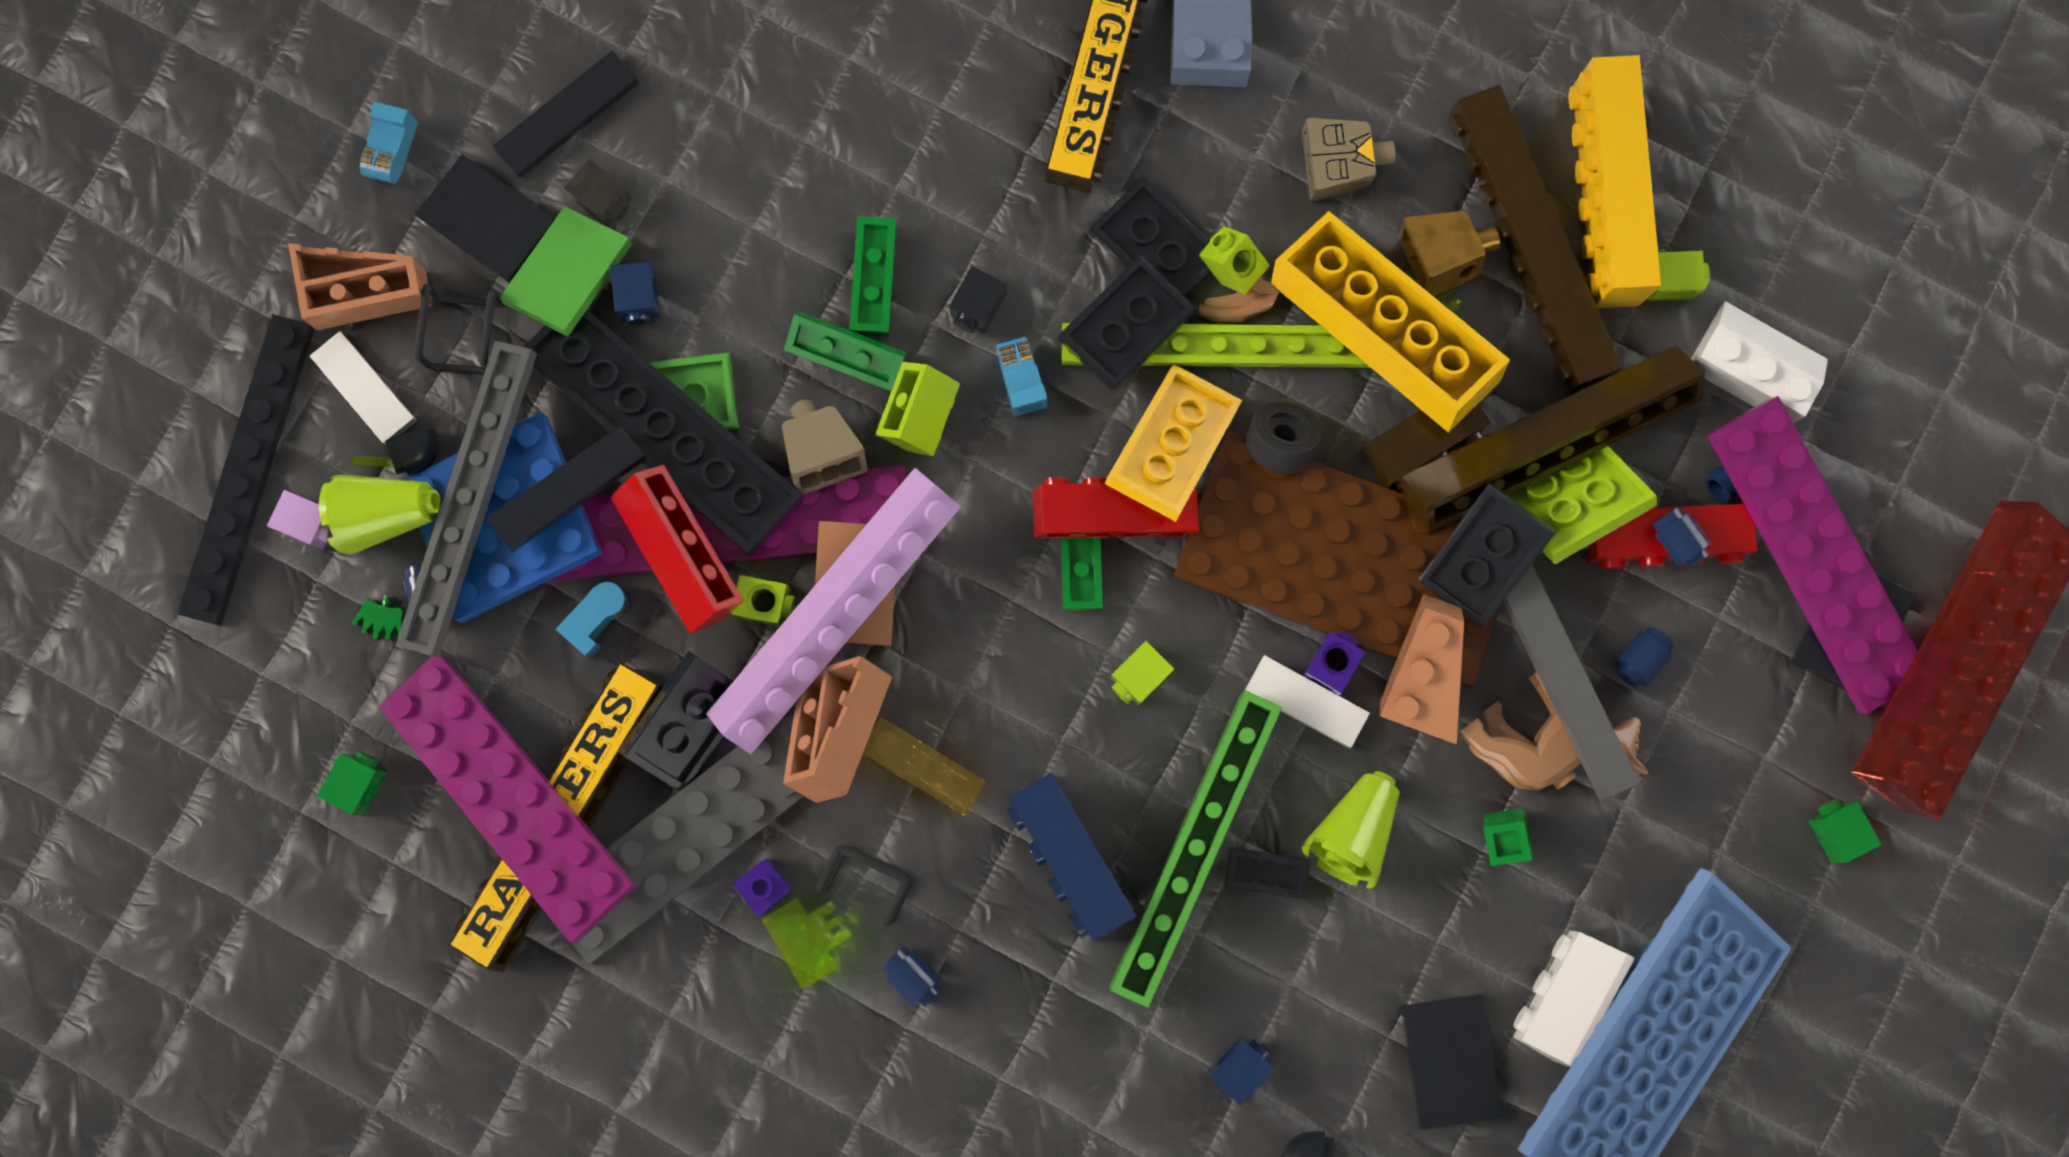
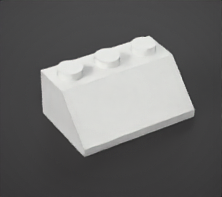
[1691,301,1828,424]
[1513,931,1635,1067]

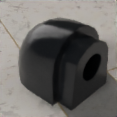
[385,428,439,477]
[1283,1131,1335,1157]

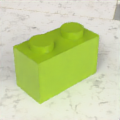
[875,362,960,456]

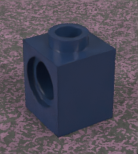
[611,261,661,325]
[1207,1037,1274,1106]

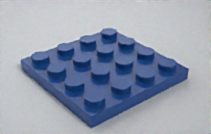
[404,412,603,623]

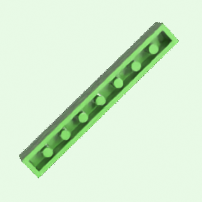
[1109,690,1282,1008]

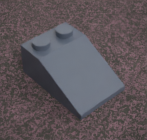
[1170,0,1252,87]

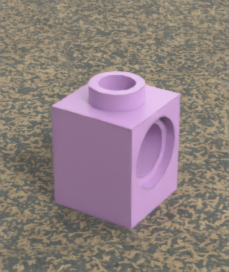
[267,490,333,550]

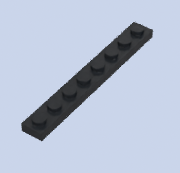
[177,314,314,626]

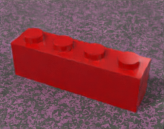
[610,465,744,634]
[1032,477,1199,538]
[1586,504,1757,569]

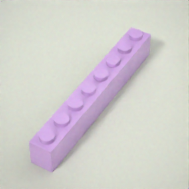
[706,468,961,754]

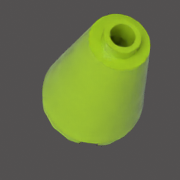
[319,474,441,555]
[1302,771,1400,889]

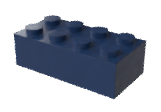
[1006,772,1136,942]

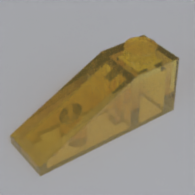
[863,717,986,816]

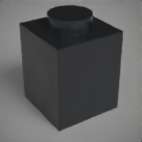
[949,266,1007,334]

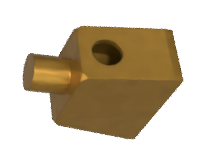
[1399,211,1500,297]

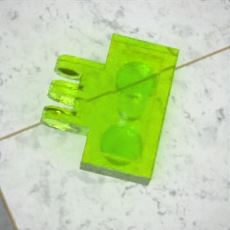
[761,898,852,990]

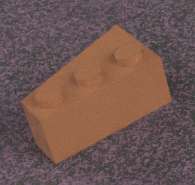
[288,243,432,331]
[1380,594,1464,745]
[783,656,892,803]

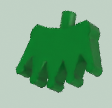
[352,595,405,640]

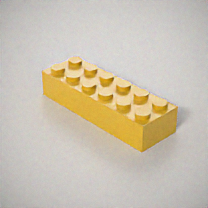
[1568,55,1661,308]
[1271,211,1510,433]

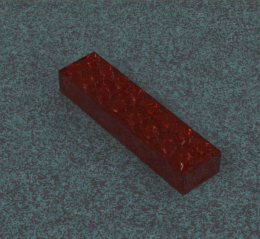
[1851,500,2069,821]

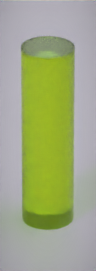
[352,455,390,467]

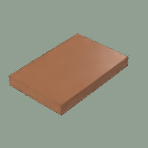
[815,521,895,646]

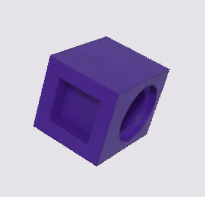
[1302,631,1365,695]
[733,858,795,916]

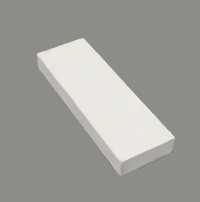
[310,331,417,446]
[1244,655,1370,749]

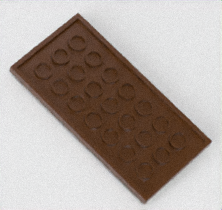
[1173,430,1501,687]

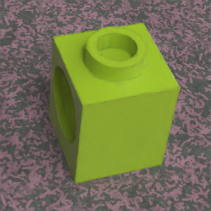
[1199,226,1270,294]
[1648,251,1710,301]
[731,575,795,627]
[1110,641,1174,706]

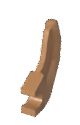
[1197,277,1280,324]

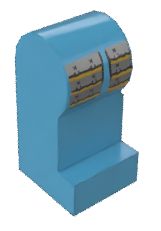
[360,102,418,184]
[996,336,1047,417]
[555,582,630,660]

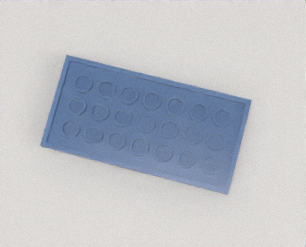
[1517,868,1792,1157]

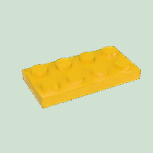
[1105,364,1242,522]

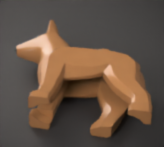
[1458,672,1648,791]

